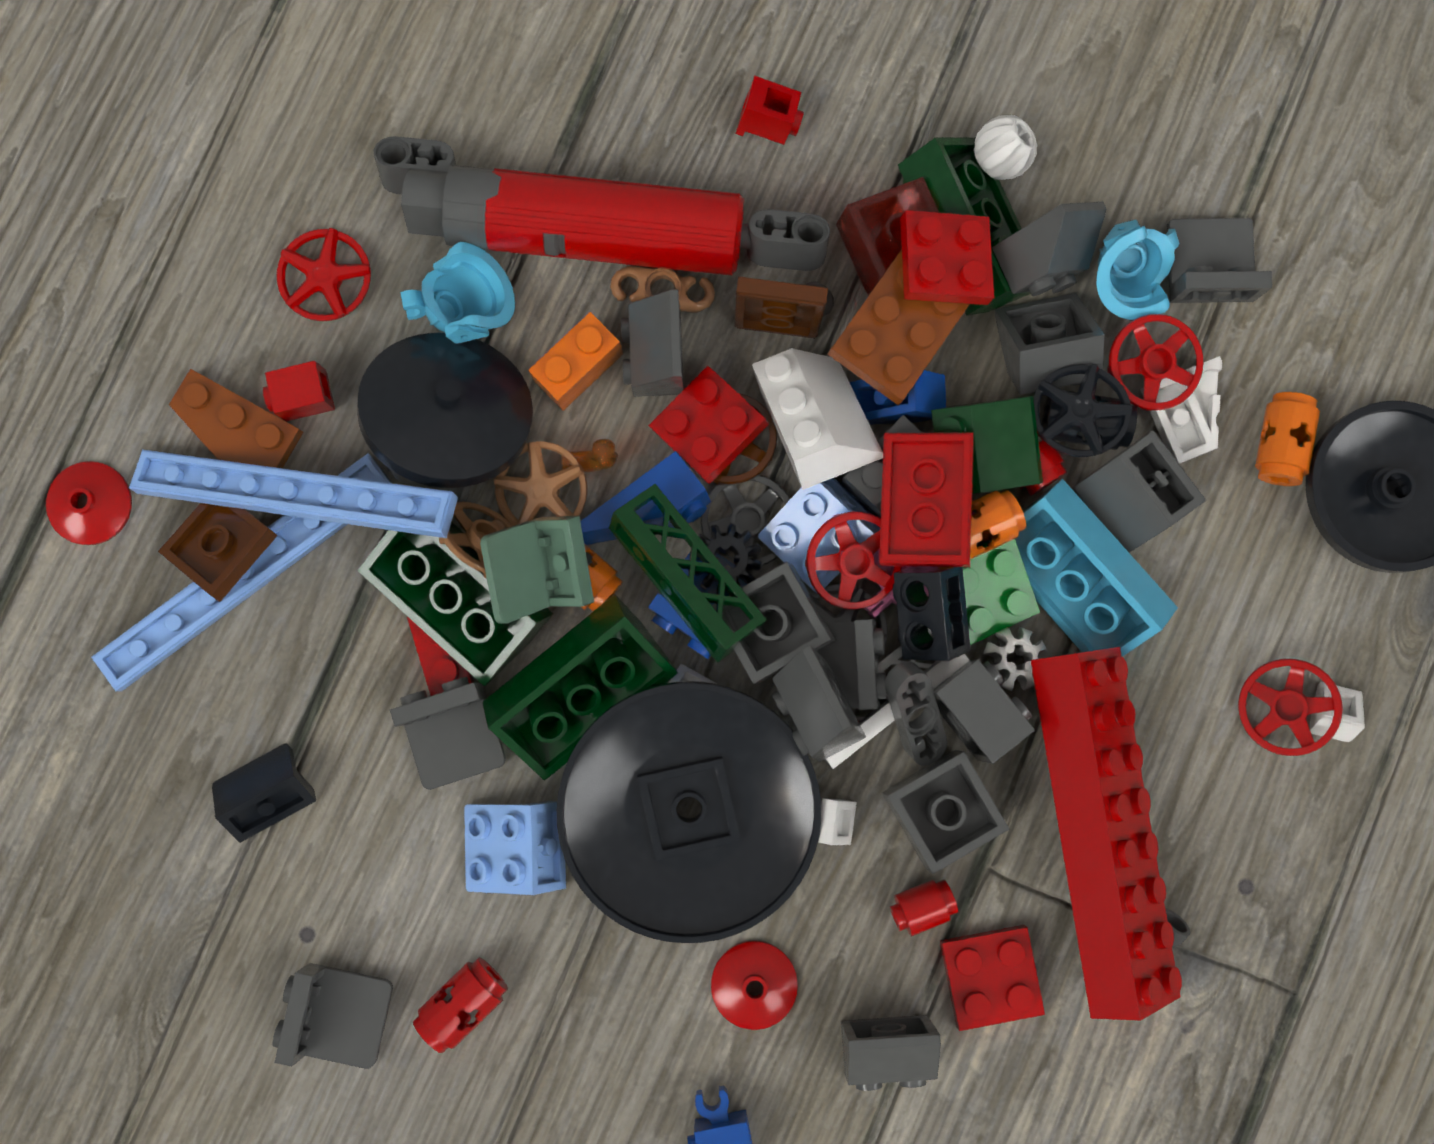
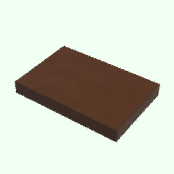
[735,276,828,339]

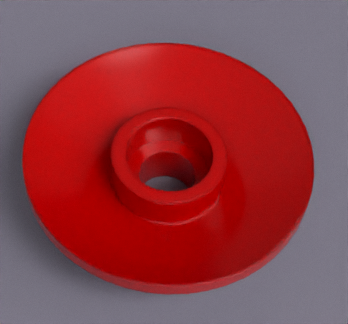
[46,461,132,545]
[711,941,798,1030]

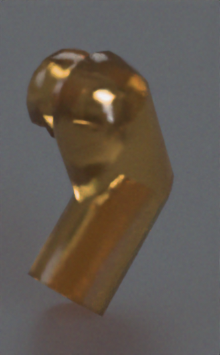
[562,439,618,472]

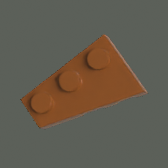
[169,369,304,468]

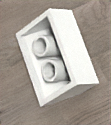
[752,348,883,490]

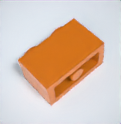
[528,312,623,411]

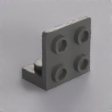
[1167,218,1272,303]

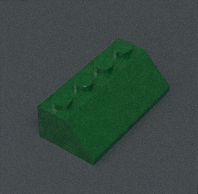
[898,137,1031,316]
[357,521,554,686]
[482,594,678,781]

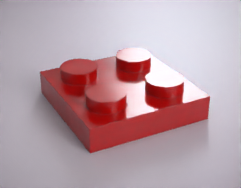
[900,210,994,305]
[648,365,769,485]
[940,925,1045,1031]

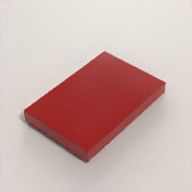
[879,433,974,567]

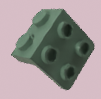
[480,516,594,624]

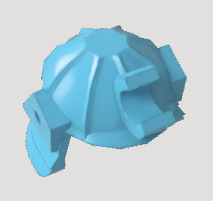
[1096,220,1180,320]
[400,242,515,344]

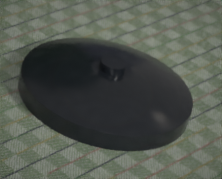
[357,332,533,488]
[1306,401,1434,573]

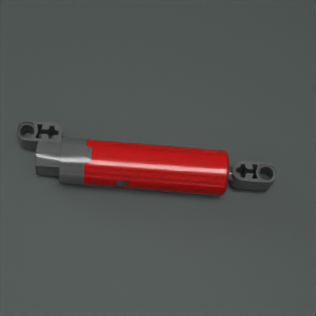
[374,136,830,276]

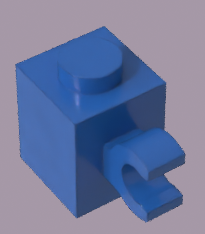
[687,1085,752,1144]

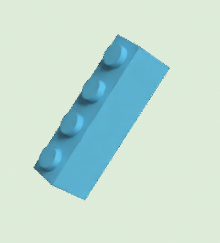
[1015,479,1178,657]

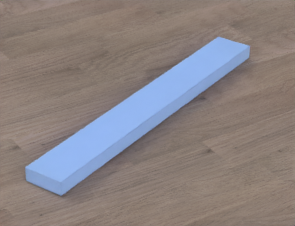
[129,449,458,538]
[91,453,392,691]

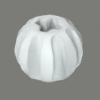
[974,115,1037,180]
[983,627,1047,691]

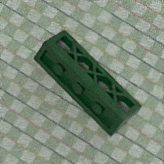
[609,484,767,663]

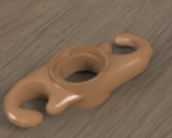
[610,266,715,313]

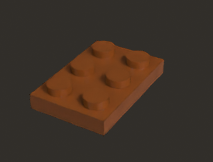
[828,250,970,405]

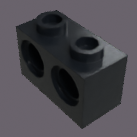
[893,566,971,661]

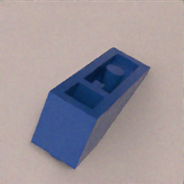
[580,451,711,545]

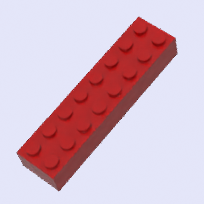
[1031,647,1182,1021]

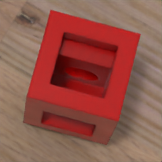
[735,75,804,145]

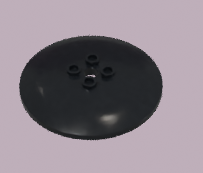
[557,681,821,943]

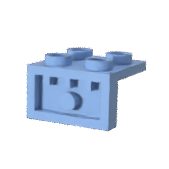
[758,478,880,593]
[464,801,566,895]

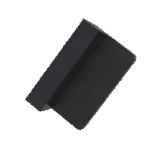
[212,743,316,843]

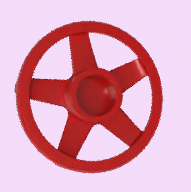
[277,228,371,321]
[1107,314,1204,411]
[805,511,902,610]
[1238,659,1343,756]

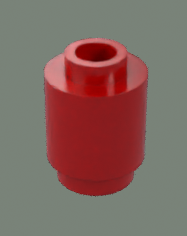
[890,879,959,937]

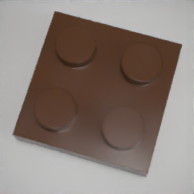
[158,503,278,602]

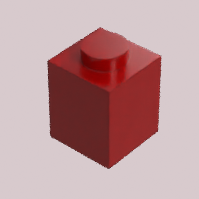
[263,360,335,422]

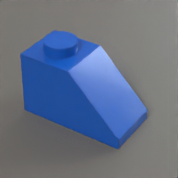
[849,370,946,425]

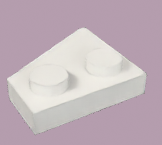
[1140,356,1222,464]

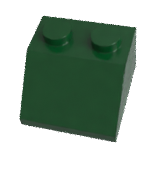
[931,396,1043,493]

